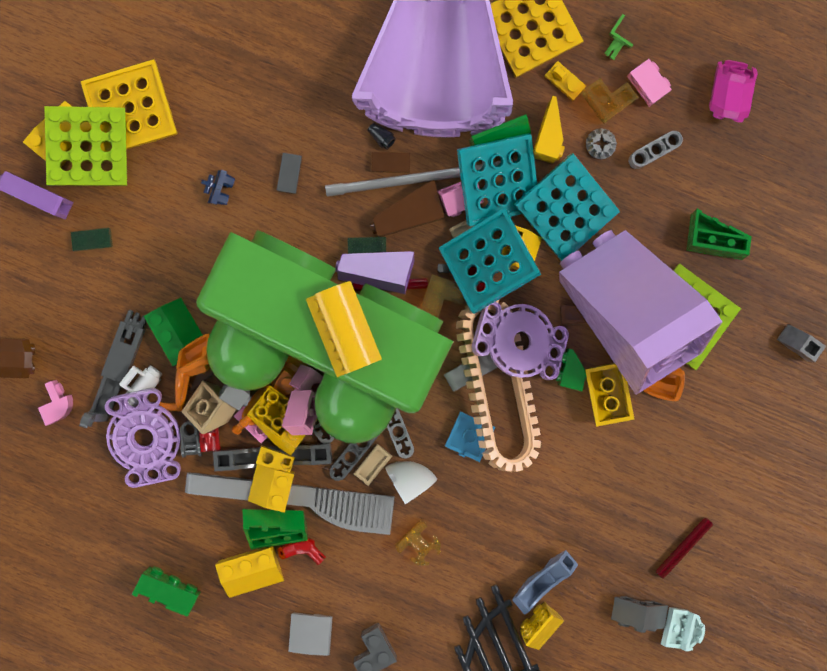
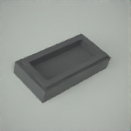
[277,153,302,194]

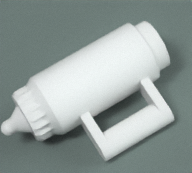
[119,365,162,407]

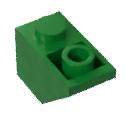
[556,348,586,391]

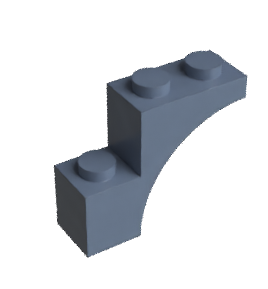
[512,550,578,615]

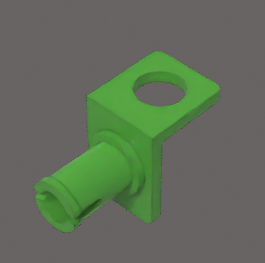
[604,14,633,60]

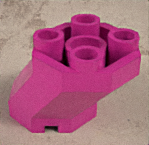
[709,60,758,122]

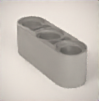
[628,131,683,169]
[444,353,501,391]

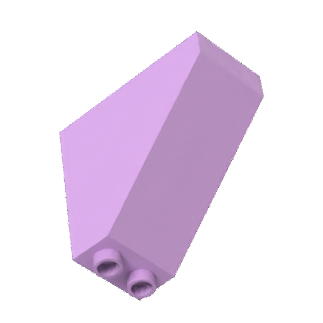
[559,230,722,395]

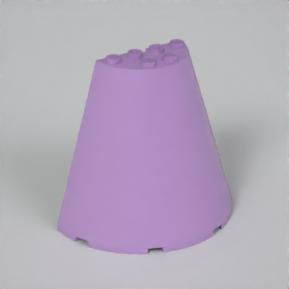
[352,0,513,137]

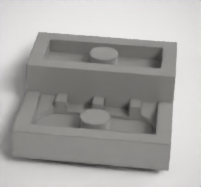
[288,612,333,656]

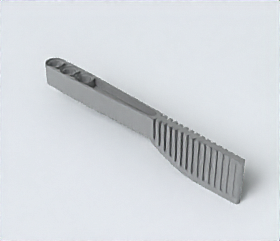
[185,473,395,535]

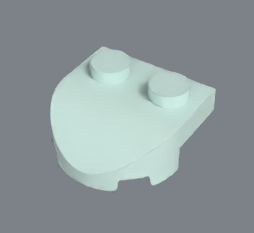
[661,607,705,651]

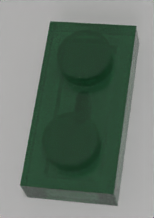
[71,228,113,252]
[348,237,386,254]

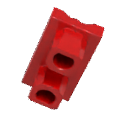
[199,427,221,452]

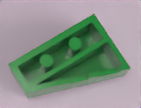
[686,208,752,260]
[242,509,308,550]
[132,566,201,617]

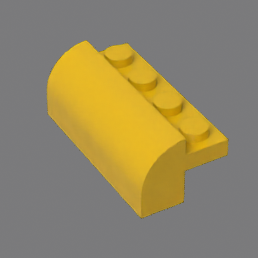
[306,281,382,377]

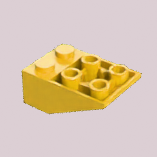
[247,386,317,456]
[520,602,564,650]

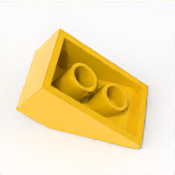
[533,96,565,164]
[23,101,92,167]

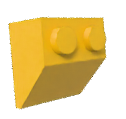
[248,464,295,513]

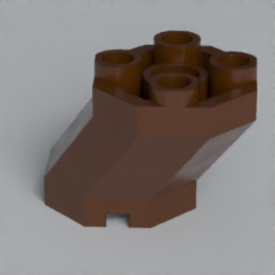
[0,338,35,378]

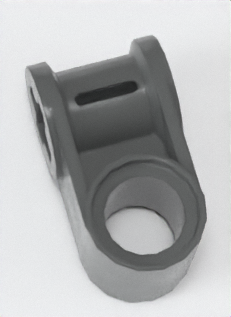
[180,420,203,457]

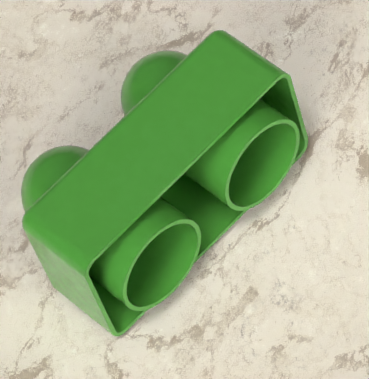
[196,230,454,443]

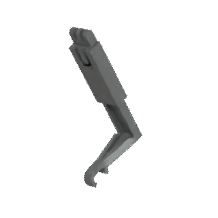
[79,309,146,428]

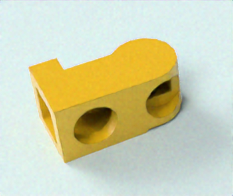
[256,445,295,472]

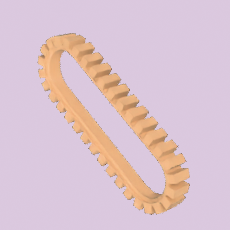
[456,300,541,472]

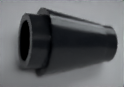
[367,122,396,150]

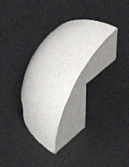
[385,461,437,504]

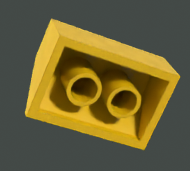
[585,363,634,427]
[215,546,284,598]

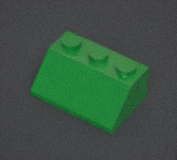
[469,114,531,162]
[144,297,203,367]

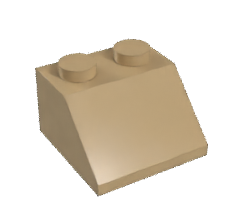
[181,381,237,434]

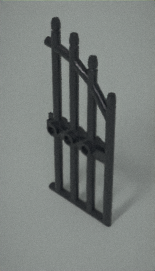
[454,584,540,671]

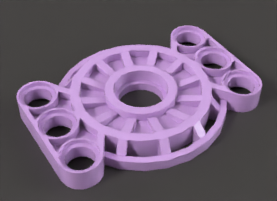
[472,302,569,380]
[105,388,181,488]

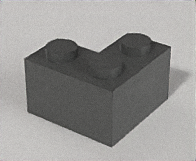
[611,596,668,633]
[353,622,397,671]

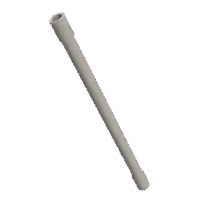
[325,159,515,197]

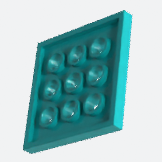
[457,133,540,226]
[514,153,620,261]
[439,208,541,314]

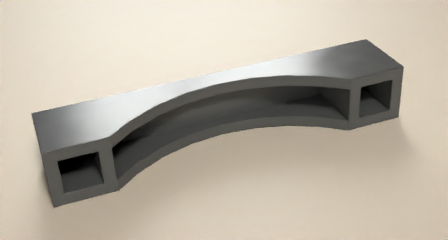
[213,443,332,471]

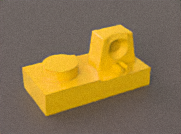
[545,61,586,101]

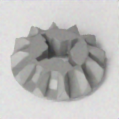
[586,128,617,159]

